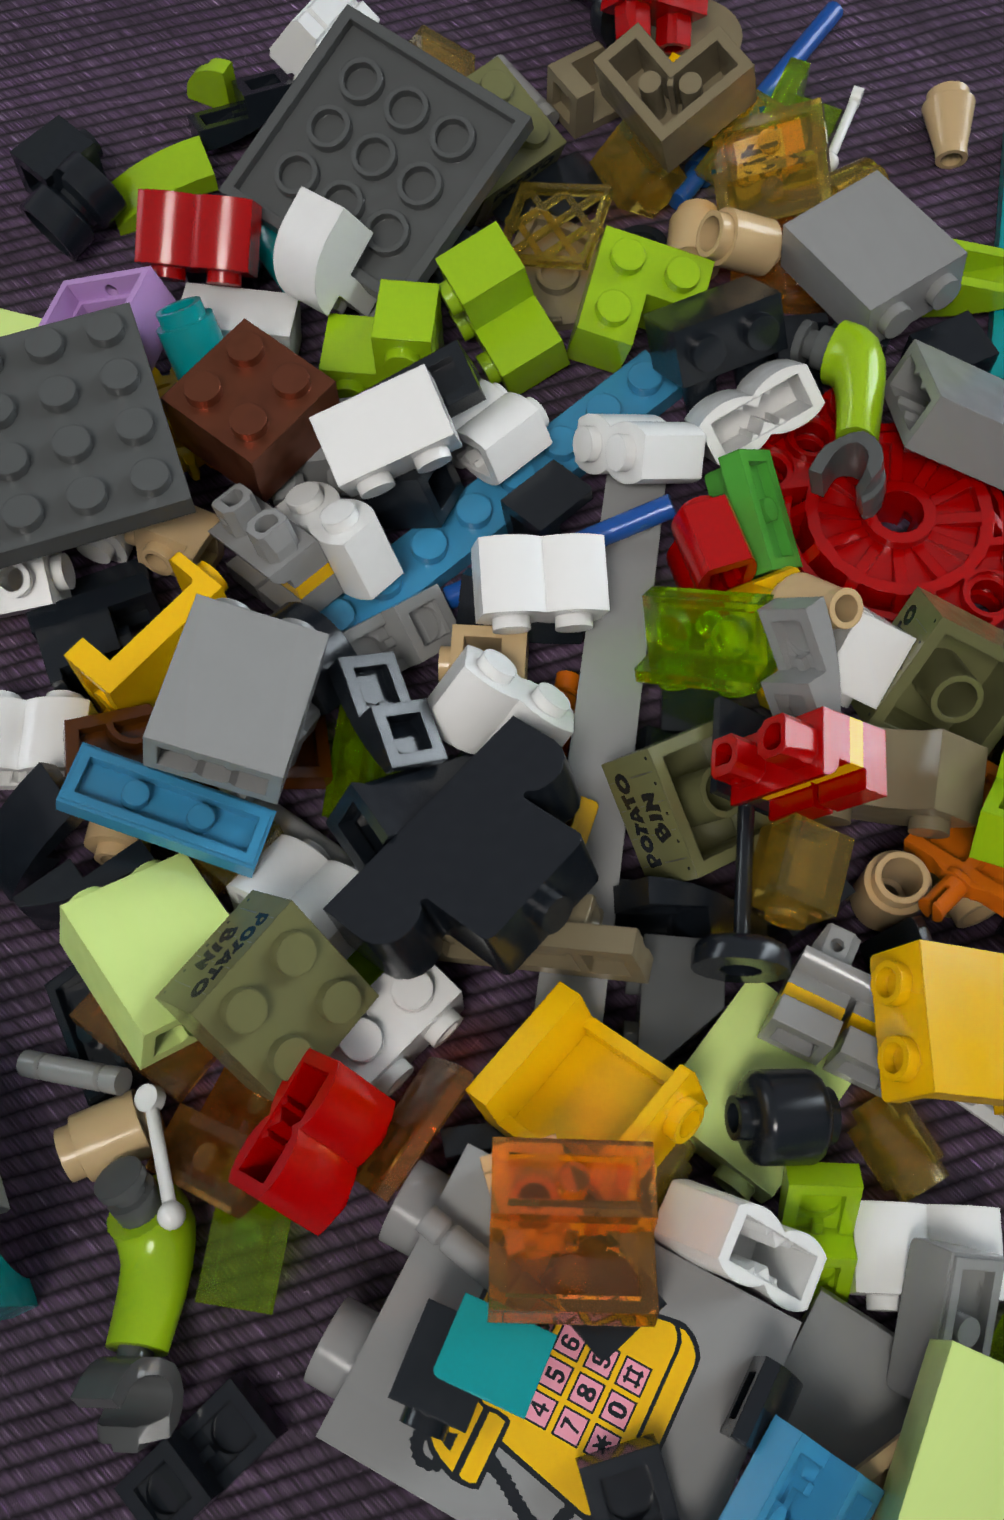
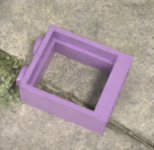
[38,266,176,371]

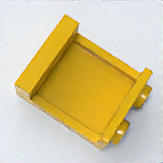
[63,551,229,713]
[870,939,1004,1116]
[465,981,708,1221]

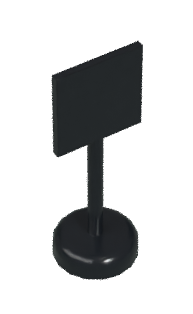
[691,696,792,983]

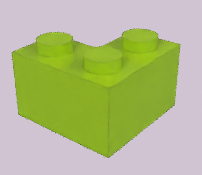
[435,221,570,394]
[566,225,715,373]
[319,279,444,398]

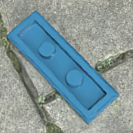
[56,742,277,878]

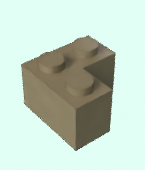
[593,23,757,173]

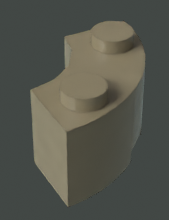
[812,726,988,839]

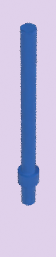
[666,1,843,210]

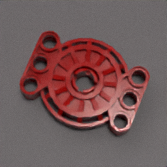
[760,388,1004,631]

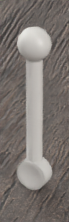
[818,85,865,173]
[134,1083,186,1231]

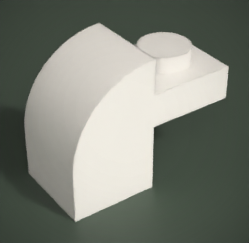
[273,186,377,316]

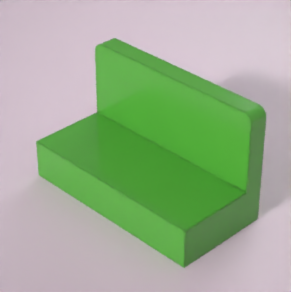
[705,449,803,581]

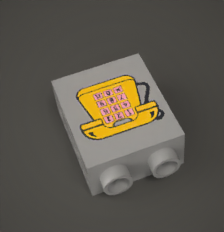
[303,1143,802,1520]

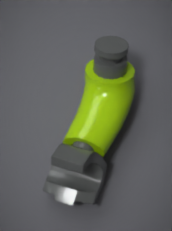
[790,319,887,520]
[70,1155,196,1453]

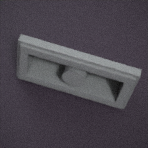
[887,1238,1004,1400]

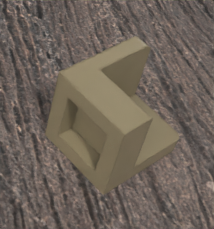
[547,41,620,139]

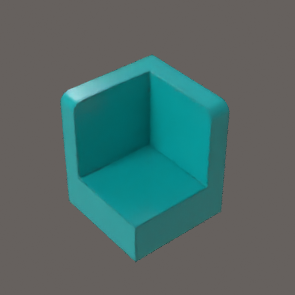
[433,1292,558,1419]

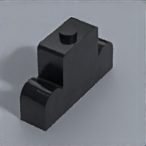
[323,716,599,979]

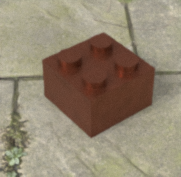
[160,318,340,502]

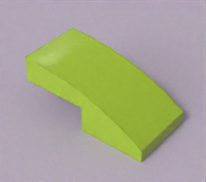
[111,135,219,236]
[778,1162,864,1303]

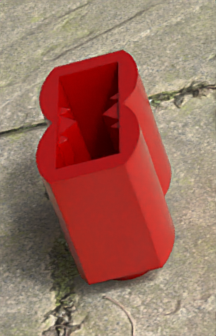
[134,189,262,287]
[666,494,757,622]
[228,1048,396,1236]

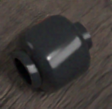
[725,1069,842,1166]

